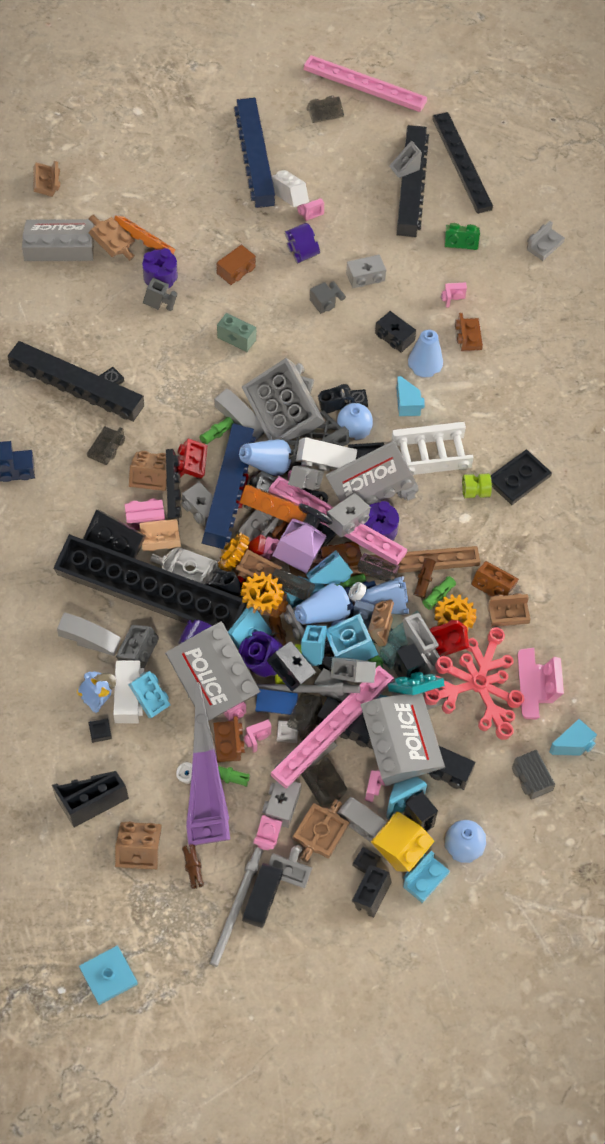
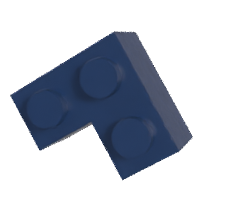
[0,441,35,482]

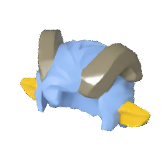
[77,671,116,713]

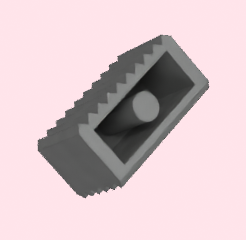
[512,750,556,800]

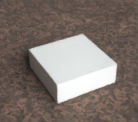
[277,720,299,743]

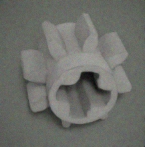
[397,483,418,501]

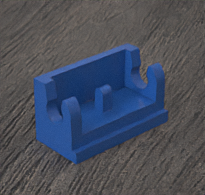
[255,689,298,717]

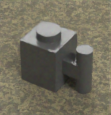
[143,278,177,311]
[310,282,346,314]

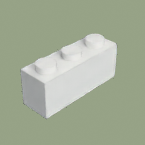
[272,170,309,207]
[296,438,357,471]
[113,661,144,723]

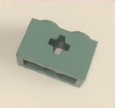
[217,313,257,352]

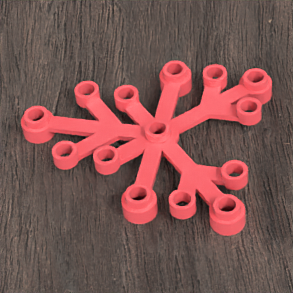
[423,628,524,740]

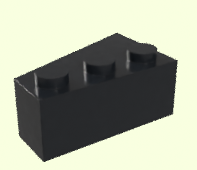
[52,771,129,828]

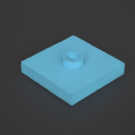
[228,607,272,649]
[79,945,138,1005]

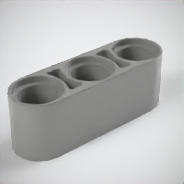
[337,797,387,842]

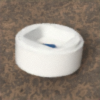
[348,582,366,602]
[176,762,192,784]

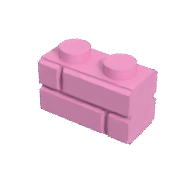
[125,498,165,530]

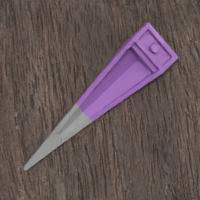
[186,682,230,846]

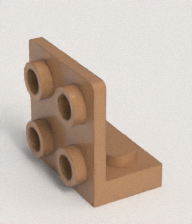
[129,451,167,491]
[115,821,162,870]

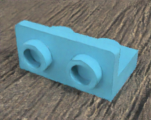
[128,671,170,718]
[403,851,450,904]

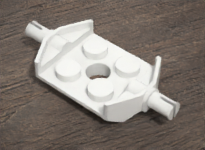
[150,547,218,584]

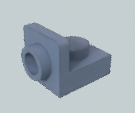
[353,600,375,630]

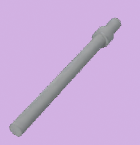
[257,683,361,695]
[210,848,263,967]

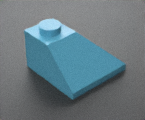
[326,614,379,661]
[386,777,427,820]

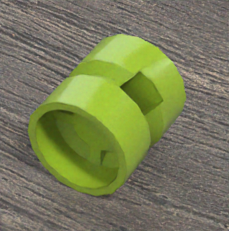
[462,473,492,499]

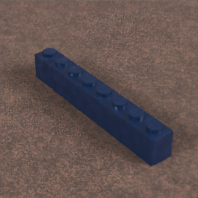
[234,97,275,208]
[201,423,256,549]

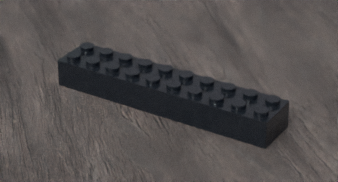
[53,534,248,632]

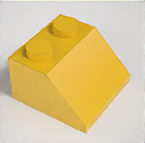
[371,812,434,872]

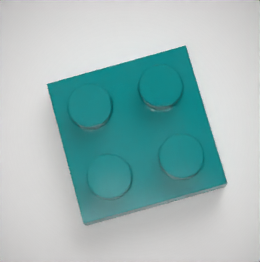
[388,672,445,695]

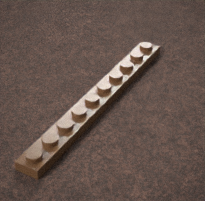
[289,546,481,579]

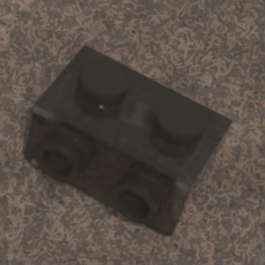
[301,757,347,806]

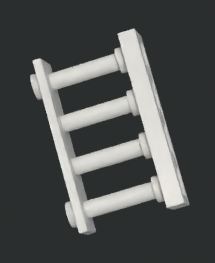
[391,422,473,475]

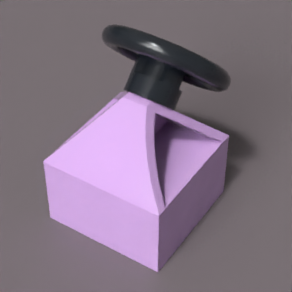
[272,504,333,574]

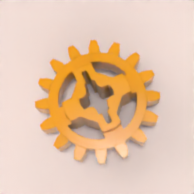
[218,533,250,571]
[241,572,284,615]
[434,594,477,632]

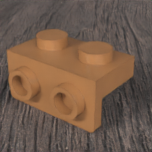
[33,161,60,197]
[236,549,282,588]
[488,593,531,627]
[368,600,394,647]

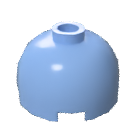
[337,403,373,440]
[444,820,486,863]

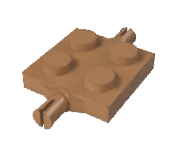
[89,214,135,261]
[293,799,350,862]

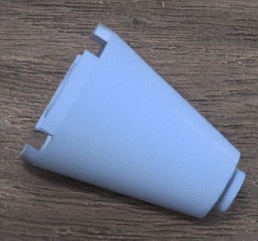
[408,330,443,377]
[239,439,291,476]
[360,576,409,615]
[294,583,350,624]

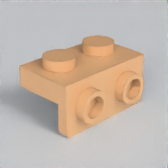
[140,519,181,551]

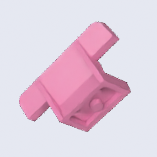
[518,648,564,720]

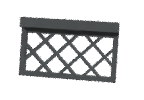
[286,410,350,475]

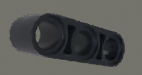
[242,863,284,928]

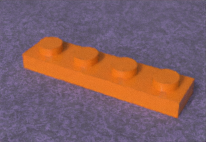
[114,215,176,254]
[240,485,307,523]

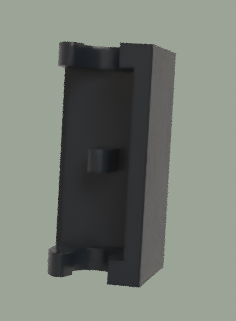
[352,865,392,918]

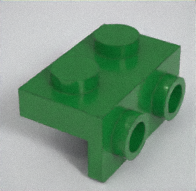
[444,223,480,250]

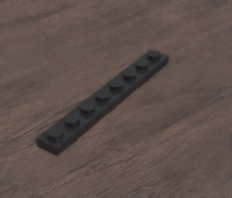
[432,112,493,214]

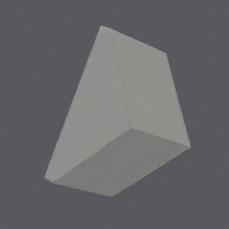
[390,141,422,178]

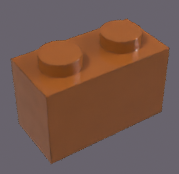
[216,244,256,285]

